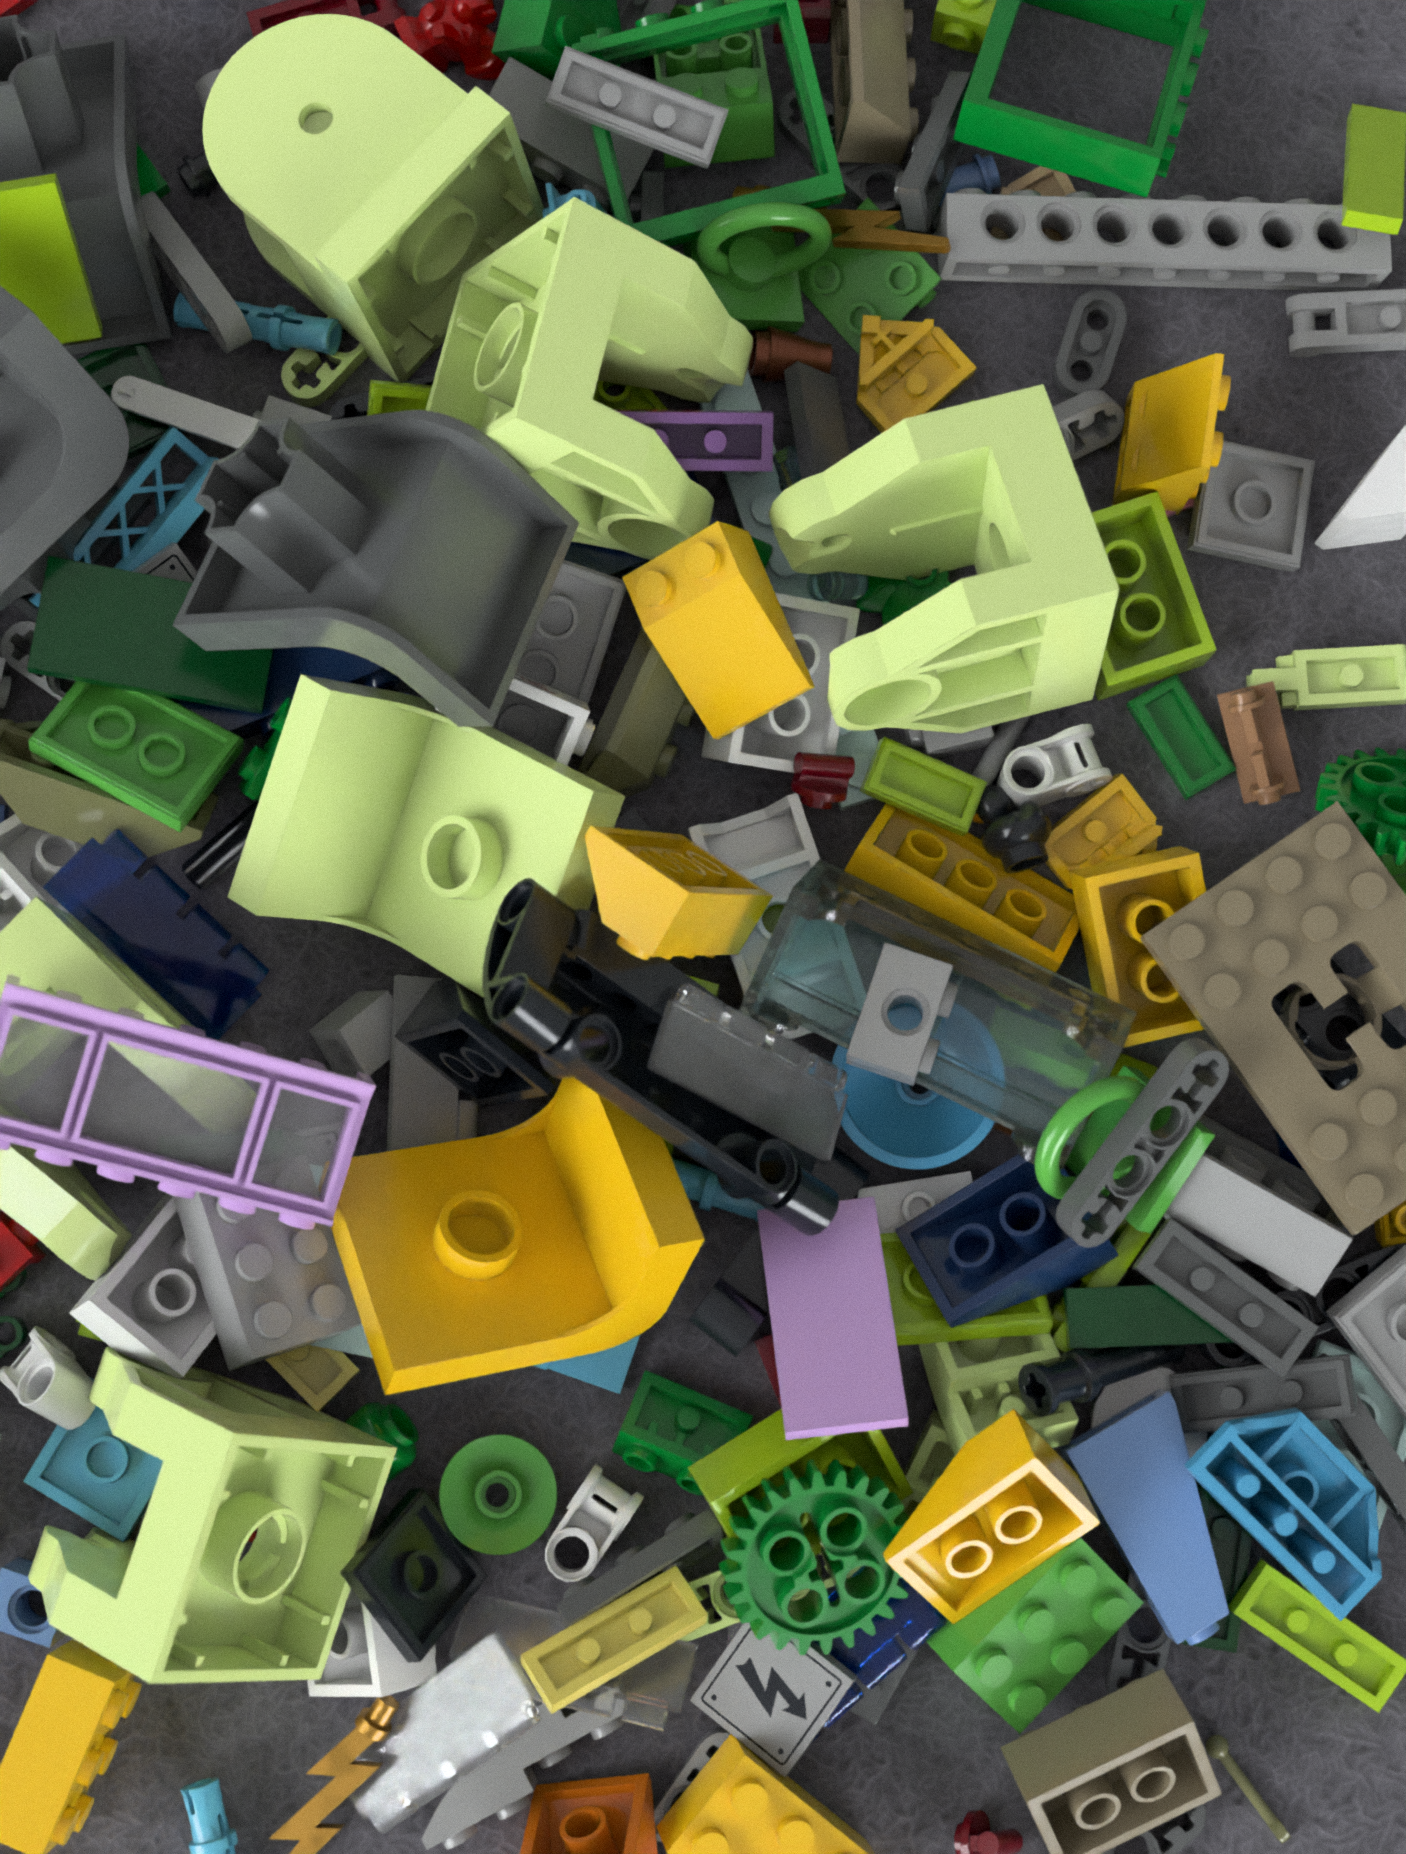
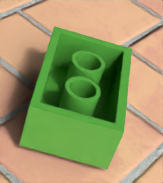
[919,1537,1144,1734]

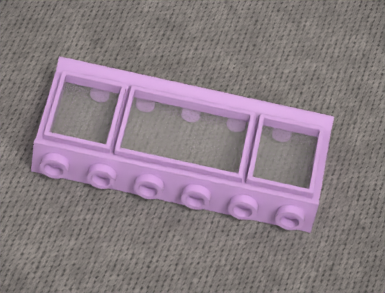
[0,974,376,1230]

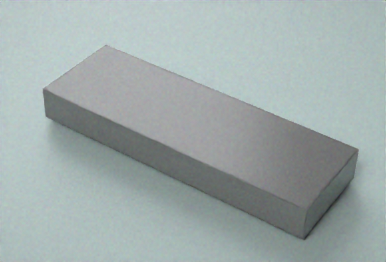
[545,46,729,169]

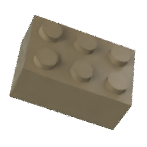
[1000,1668,1222,1854]

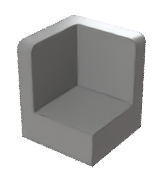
[309,990,393,1078]

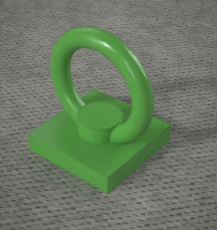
[683,202,832,332]
[1035,1065,1215,1233]

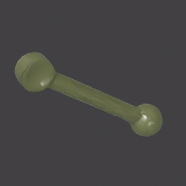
[1205,1735,1291,1844]

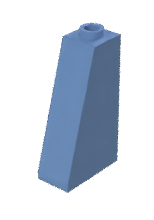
[1059,1389,1229,1645]

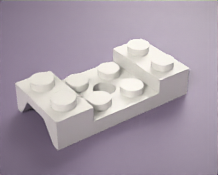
[688,793,867,1043]

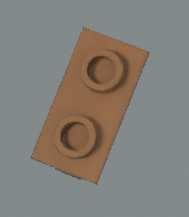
[1217,681,1301,805]

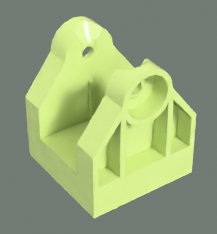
[426,197,753,560]
[768,384,1120,733]
[0,896,257,1281]
[28,1346,397,1684]

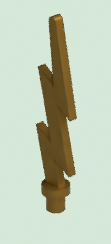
[732,184,951,254]
[269,1695,399,1854]

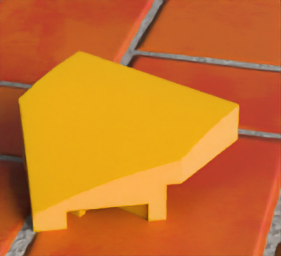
[856,315,977,433]
[1045,773,1163,889]

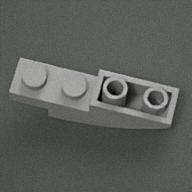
[421,1680,631,1850]

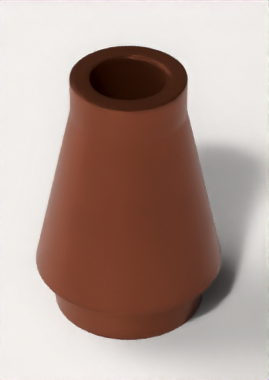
[748,326,832,383]

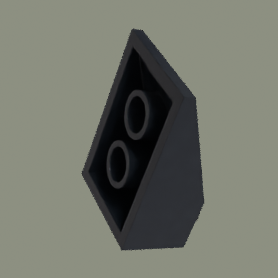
[394,977,555,1108]

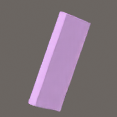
[757,1197,908,1440]

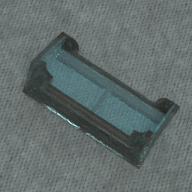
[738,859,1137,1170]

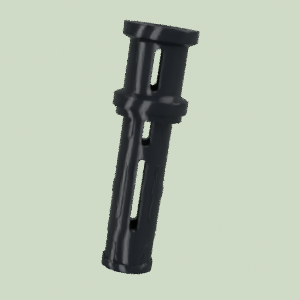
[1018,1345,1186,1417]

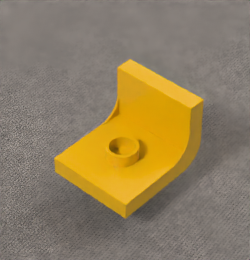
[317,1077,705,1395]

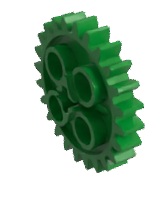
[1315,747,1406,865]
[719,1459,909,1656]

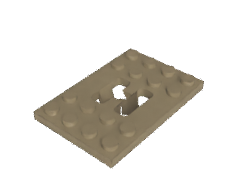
[1140,801,1406,1235]

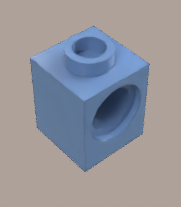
[0,1557,65,1648]

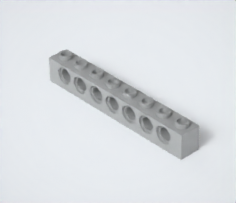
[937,188,1392,292]

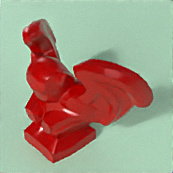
[394,0,506,80]

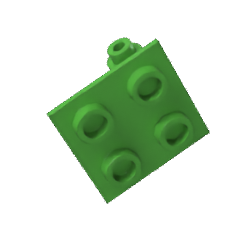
[798,197,942,355]

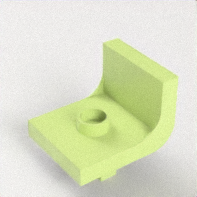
[227,674,625,998]

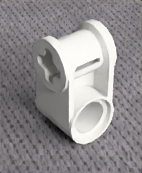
[996,724,1112,810]
[0,1326,96,1430]
[545,1464,644,1582]

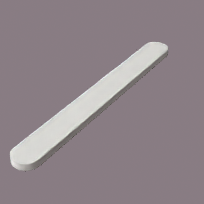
[111,376,262,449]

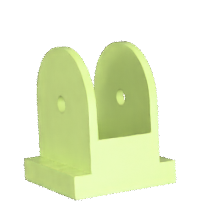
[202,14,544,382]

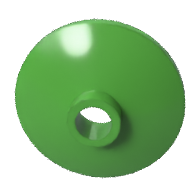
[439,1434,557,1555]

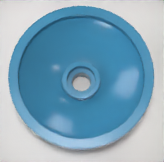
[830,1003,1005,1169]

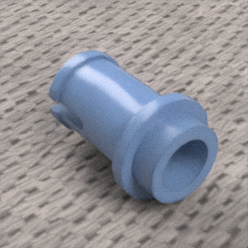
[939,153,1001,207]

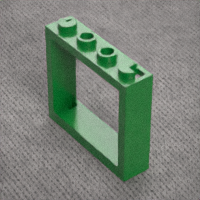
[571,0,846,248]
[953,0,1209,198]

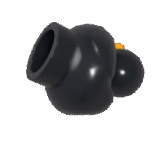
[972,785,1052,873]

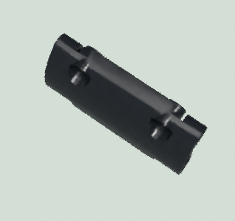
[482,878,839,1236]

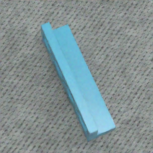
[29,426,218,608]

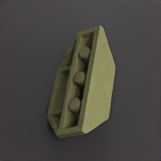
[578,627,696,798]
[0,719,219,862]

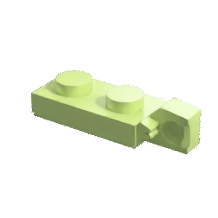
[1246,644,1406,711]

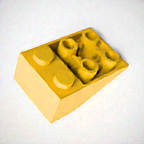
[1112,353,1231,515]

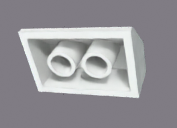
[701,593,860,773]
[69,1164,217,1379]

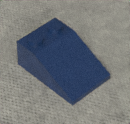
[895,1142,1119,1328]

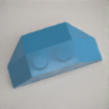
[1184,1408,1382,1621]

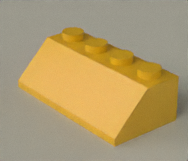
[832,803,1080,1011]
[584,826,773,960]

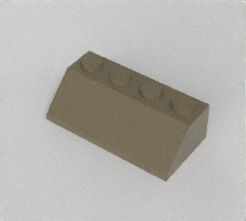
[829,0,919,164]

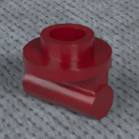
[790,752,855,809]
[954,1810,1023,1854]

